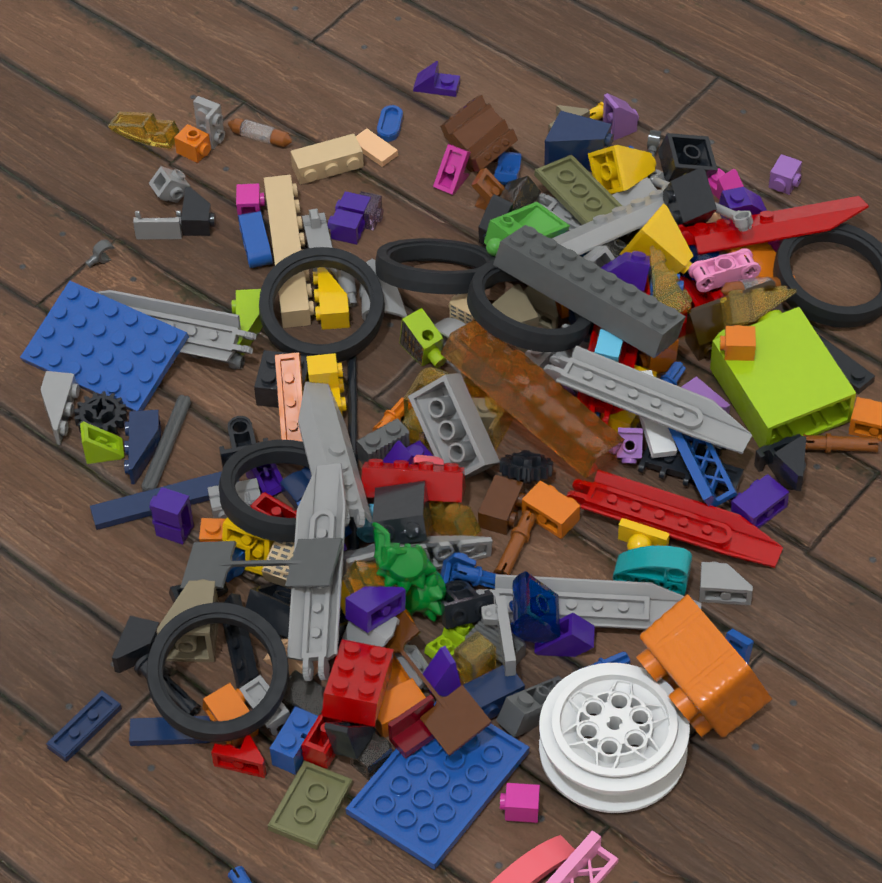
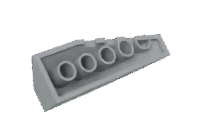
[342,535,493,583]

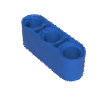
[238,211,273,268]

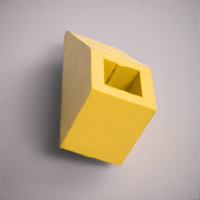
[313,267,350,330]

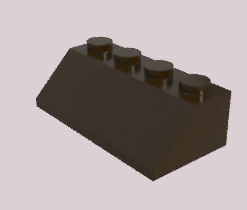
[685,279,784,361]

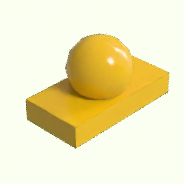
[618,518,670,550]

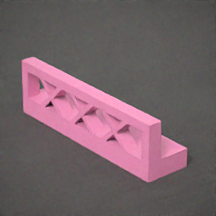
[546,830,618,883]

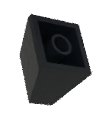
[372,480,433,544]

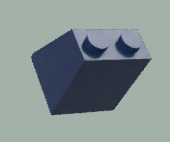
[544,111,614,172]

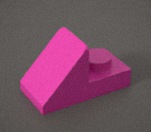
[433,144,471,195]
[707,168,744,199]

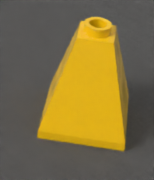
[588,145,656,194]
[620,203,693,274]

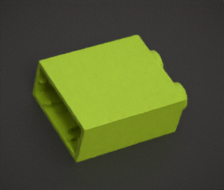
[710,307,856,448]

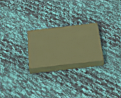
[268,761,353,850]

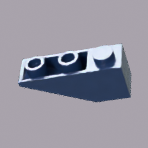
[124,410,161,484]

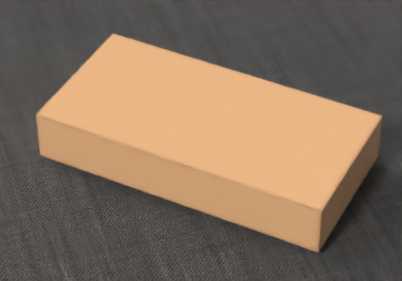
[356,129,398,167]

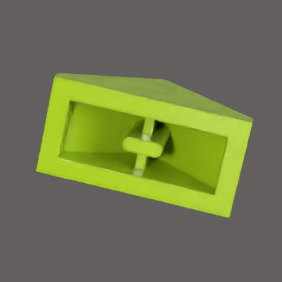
[80,421,124,464]

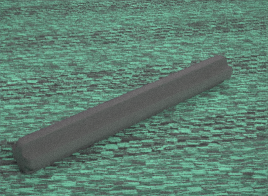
[141,395,191,492]

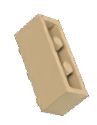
[290,134,364,185]

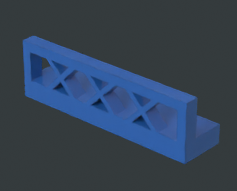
[668,427,738,507]

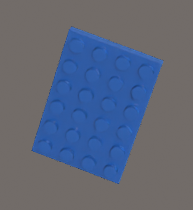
[20,280,189,411]
[346,696,529,870]

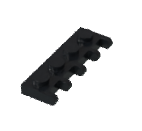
[638,445,744,500]

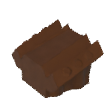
[440,95,518,172]

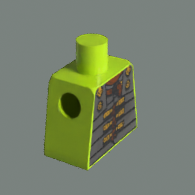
[399,308,447,368]

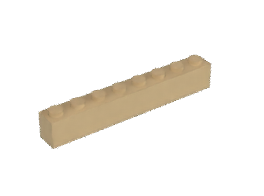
[264,175,315,328]

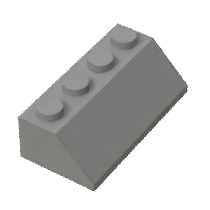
[408,373,500,479]

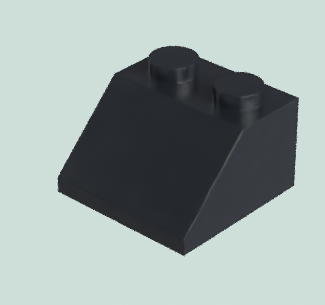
[658,133,718,182]
[663,167,717,227]

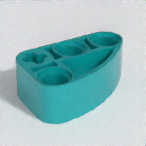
[612,546,692,595]

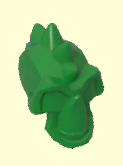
[372,522,437,594]
[394,571,446,622]

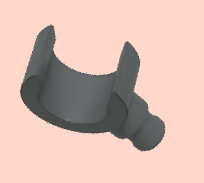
[647,130,661,158]
[85,240,115,268]

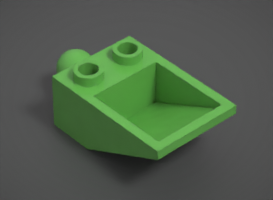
[484,202,570,256]

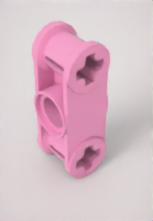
[688,248,761,292]

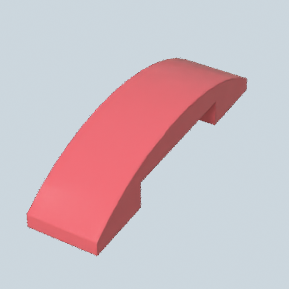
[491,835,575,883]

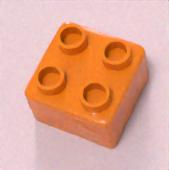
[636,594,772,738]

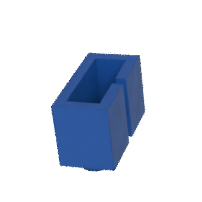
[270,706,318,775]

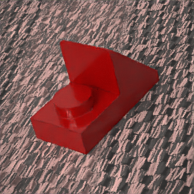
[211,734,266,778]

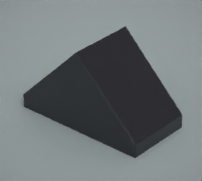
[772,436,806,491]
[324,721,376,759]

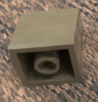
[474,284,539,359]
[157,579,219,662]

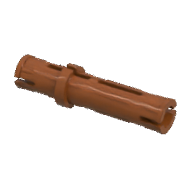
[803,433,879,453]
[494,511,537,575]

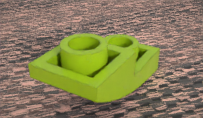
[424,623,475,659]

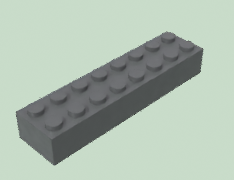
[493,225,686,358]

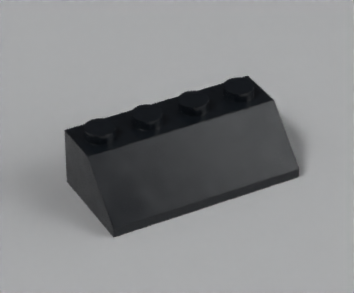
[245,583,349,649]

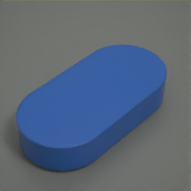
[377,105,403,142]

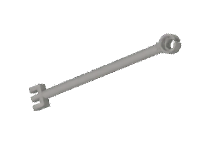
[644,169,753,231]

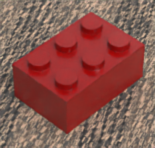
[322,639,394,727]

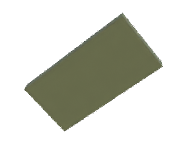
[534,155,622,225]

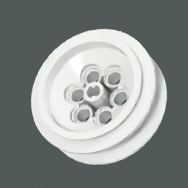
[539,663,690,813]

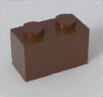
[478,475,526,535]

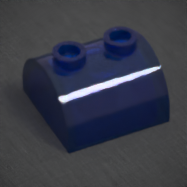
[509,571,560,643]

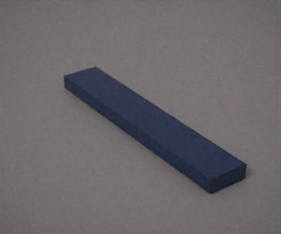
[90,471,239,530]

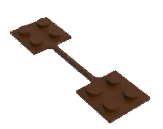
[384,611,492,756]

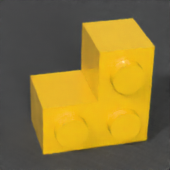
[306,353,347,414]
[222,517,274,575]

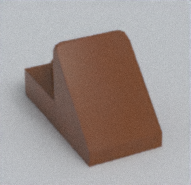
[471,168,515,210]

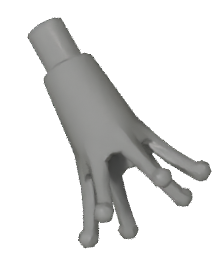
[326,267,357,308]

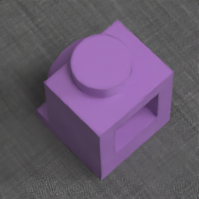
[617,427,643,464]

